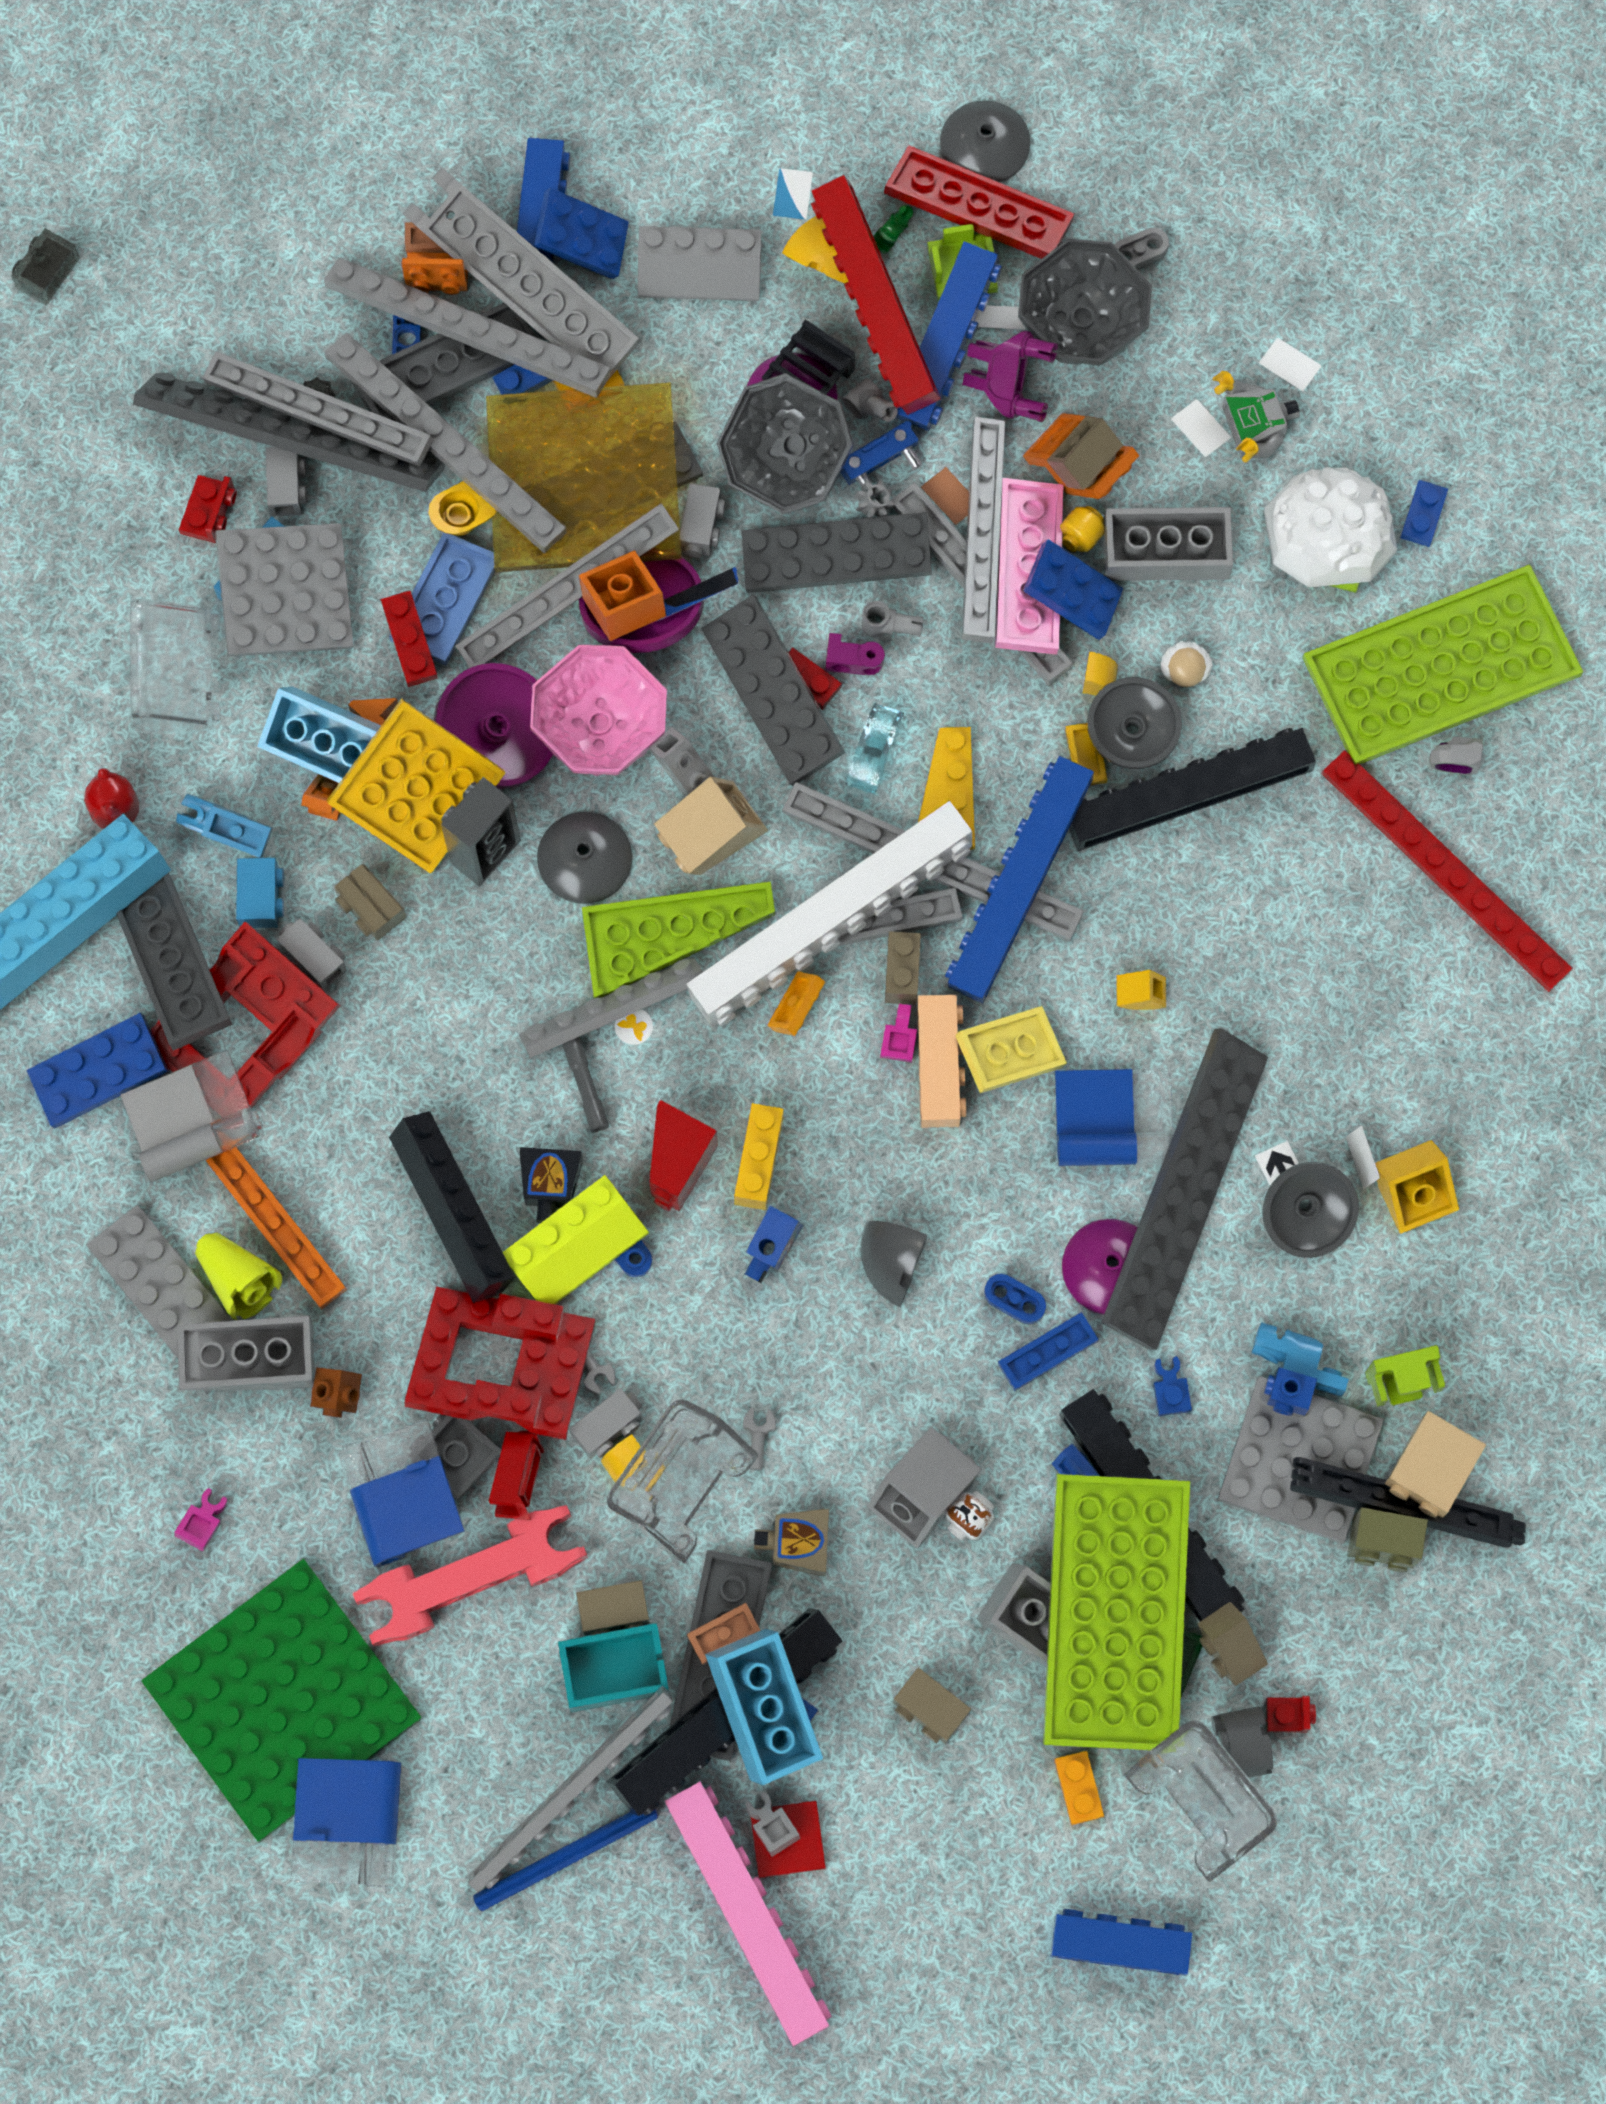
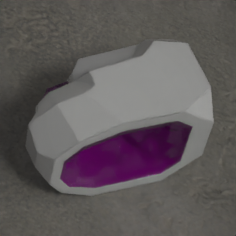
[1429,736,1483,775]

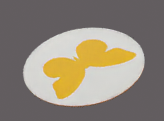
[615,1009,653,1045]

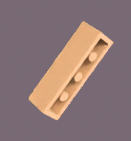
[917,995,966,1128]

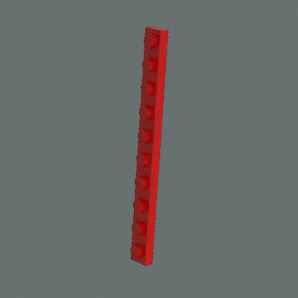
[1322,750,1573,992]

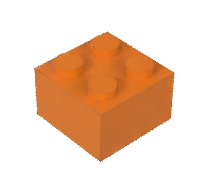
[578,550,666,641]

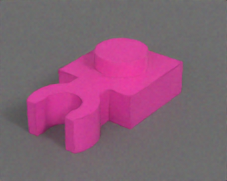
[174,1488,227,1551]

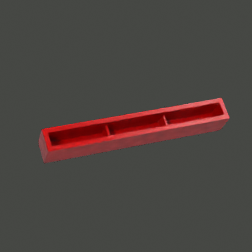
[811,175,941,415]

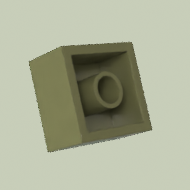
[1347,1507,1428,1572]

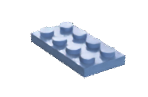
[389,532,501,666]

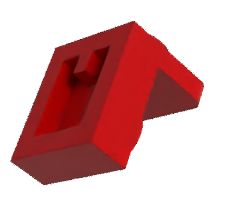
[1266,1696,1316,1733]

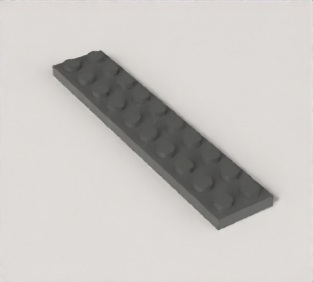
[133,373,445,492]
[1101,1028,1268,1350]

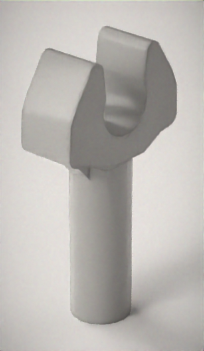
[583,1352,616,1396]
[743,1408,776,1471]

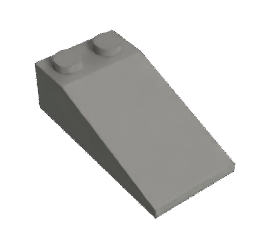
[177,1315,315,1390]
[976,1563,1050,1666]

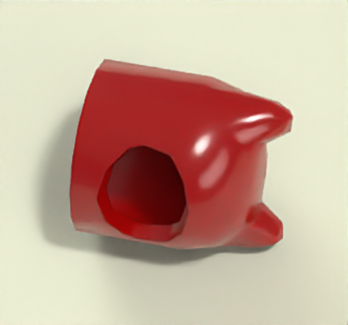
[84,768,140,829]

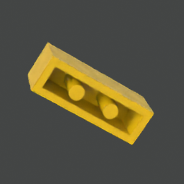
[734,1103,784,1210]

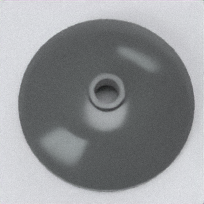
[940,101,1030,182]
[1087,677,1182,769]
[537,812,632,904]
[1262,1162,1359,1258]

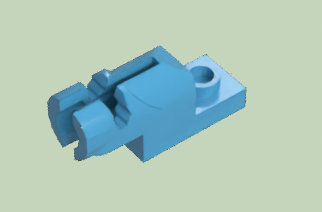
[176,794,273,858]
[1252,1322,1349,1397]

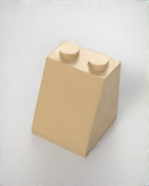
[654,776,768,875]
[1385,1411,1486,1518]

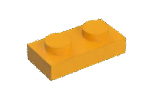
[767,971,825,1036]
[1054,1751,1104,1826]

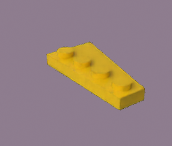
[918,727,975,850]

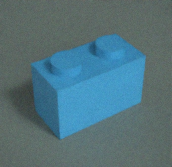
[236,858,285,928]

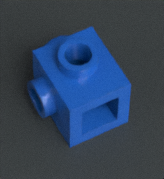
[1264,1367,1317,1416]

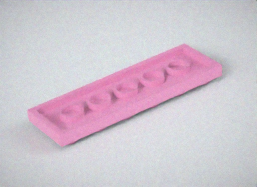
[995,478,1063,655]

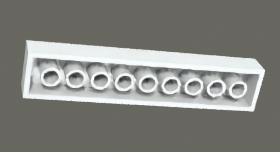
[686,801,972,1027]

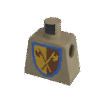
[754,1509,829,1577]

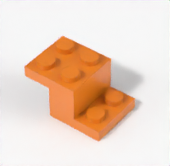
[1023,413,1139,499]

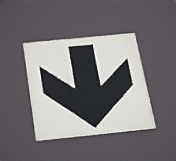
[1255,1141,1299,1185]

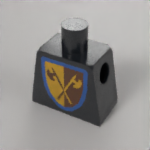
[520,1147,583,1223]

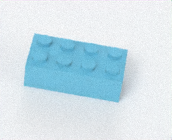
[257,686,381,783]
[705,1629,823,1785]

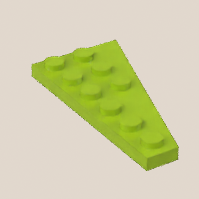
[582,881,775,998]

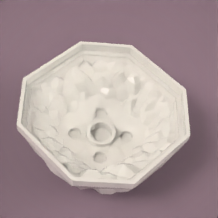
[1264,466,1397,587]

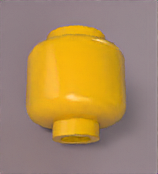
[1060,506,1105,552]

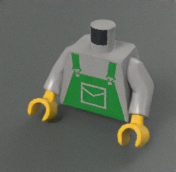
[1212,371,1300,463]

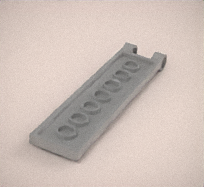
[403,167,642,381]

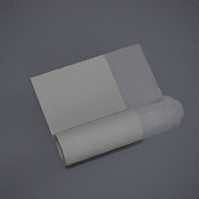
[121,1050,263,1182]

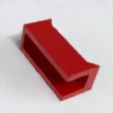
[489,1430,544,1520]

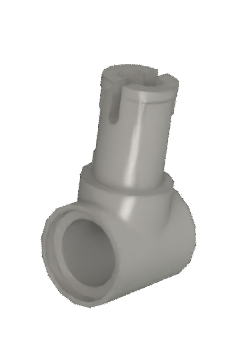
[842,378,898,422]
[862,601,924,638]

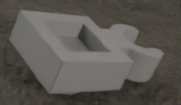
[746,1792,800,1857]

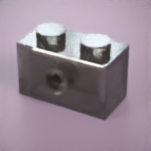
[11,228,80,306]

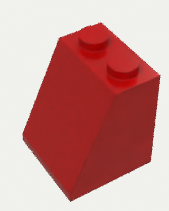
[649,1100,718,1212]

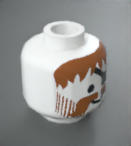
[946,1491,995,1541]

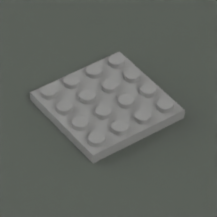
[215,523,353,657]
[1217,1376,1384,1544]

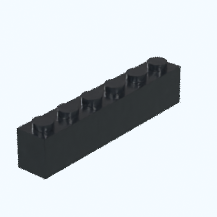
[389,1111,515,1303]

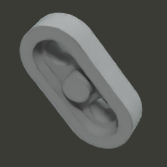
[1114,228,1169,269]

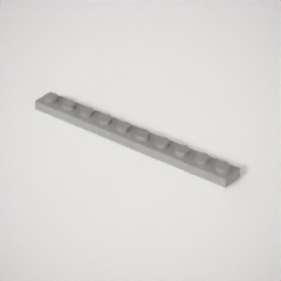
[324,257,611,398]
[325,332,566,553]
[782,782,1084,941]

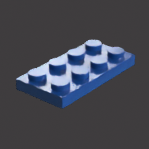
[26,1013,169,1129]

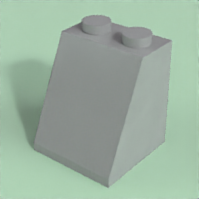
[867,1427,982,1549]

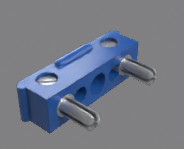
[841,421,922,487]

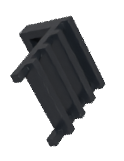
[762,319,855,394]

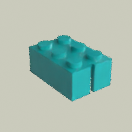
[558,1623,669,1713]

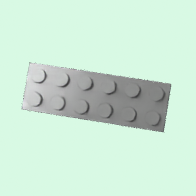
[86,1204,232,1394]

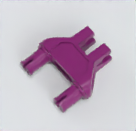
[962,330,1058,422]

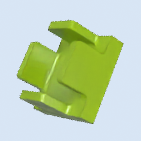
[927,224,998,301]
[1365,1345,1445,1407]

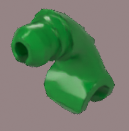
[874,205,913,254]

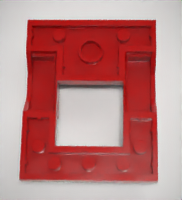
[151,922,341,1127]
[404,1286,595,1440]

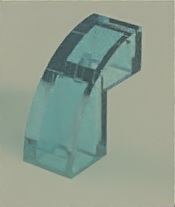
[845,703,904,794]

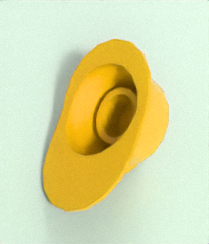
[428,481,497,536]

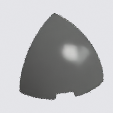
[861,1221,927,1307]

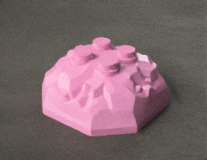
[530,645,667,776]

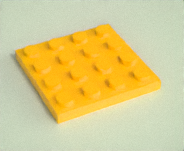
[327,698,506,874]

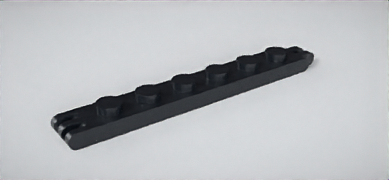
[1290,1457,1526,1548]

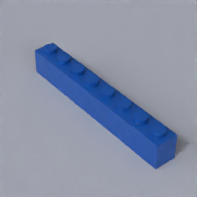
[945,756,1094,1004]

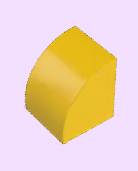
[1082,651,1118,695]
[1116,970,1166,1010]
[601,1434,652,1488]

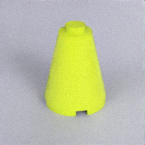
[195,1232,282,1320]

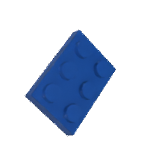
[534,188,629,279]
[1023,539,1124,640]

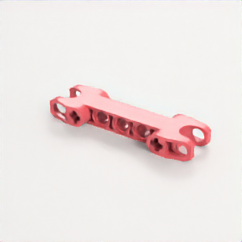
[353,1505,588,1646]

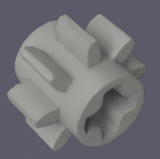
[854,480,894,518]

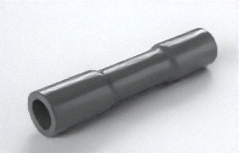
[562,1037,609,1133]

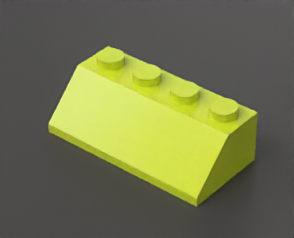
[503,1175,649,1305]

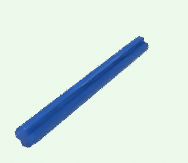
[473,1809,658,1911]

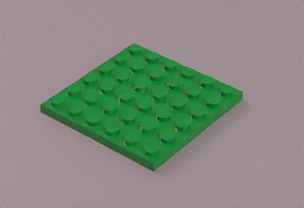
[141,1558,422,1843]

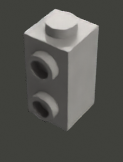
[266,447,307,517]
[679,483,726,558]
[649,727,714,795]
[277,918,347,991]
[569,1388,643,1459]

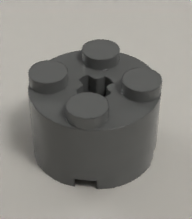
[1211,1706,1273,1781]

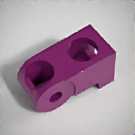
[825,633,885,676]

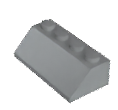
[638,226,762,301]

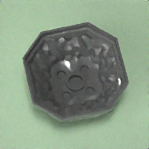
[1018,239,1152,366]
[717,373,854,514]

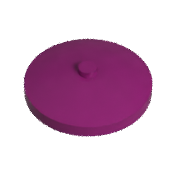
[579,549,704,653]
[434,663,553,789]

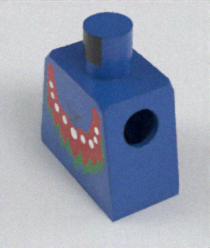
[744,1206,804,1283]

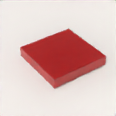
[750,1801,826,1879]

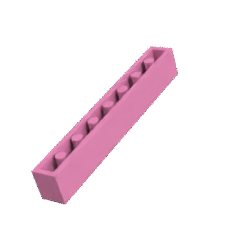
[665,1781,832,2047]

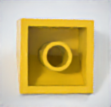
[1375,1140,1459,1234]

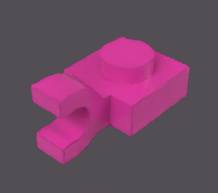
[880,1004,917,1063]

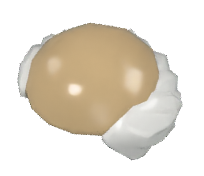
[1161,641,1213,688]

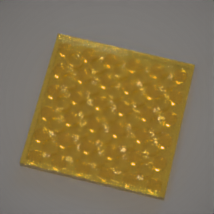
[486,382,682,572]

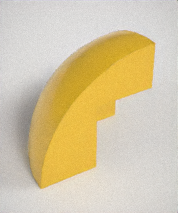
[782,216,848,283]

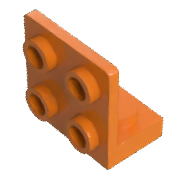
[402,252,468,295]

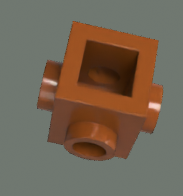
[310,1367,362,1418]

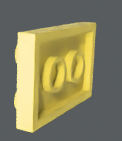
[955,1006,1067,1093]

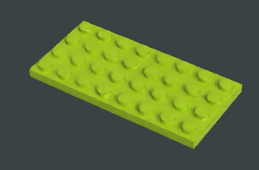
[1302,564,1583,765]
[1043,1474,1190,1752]

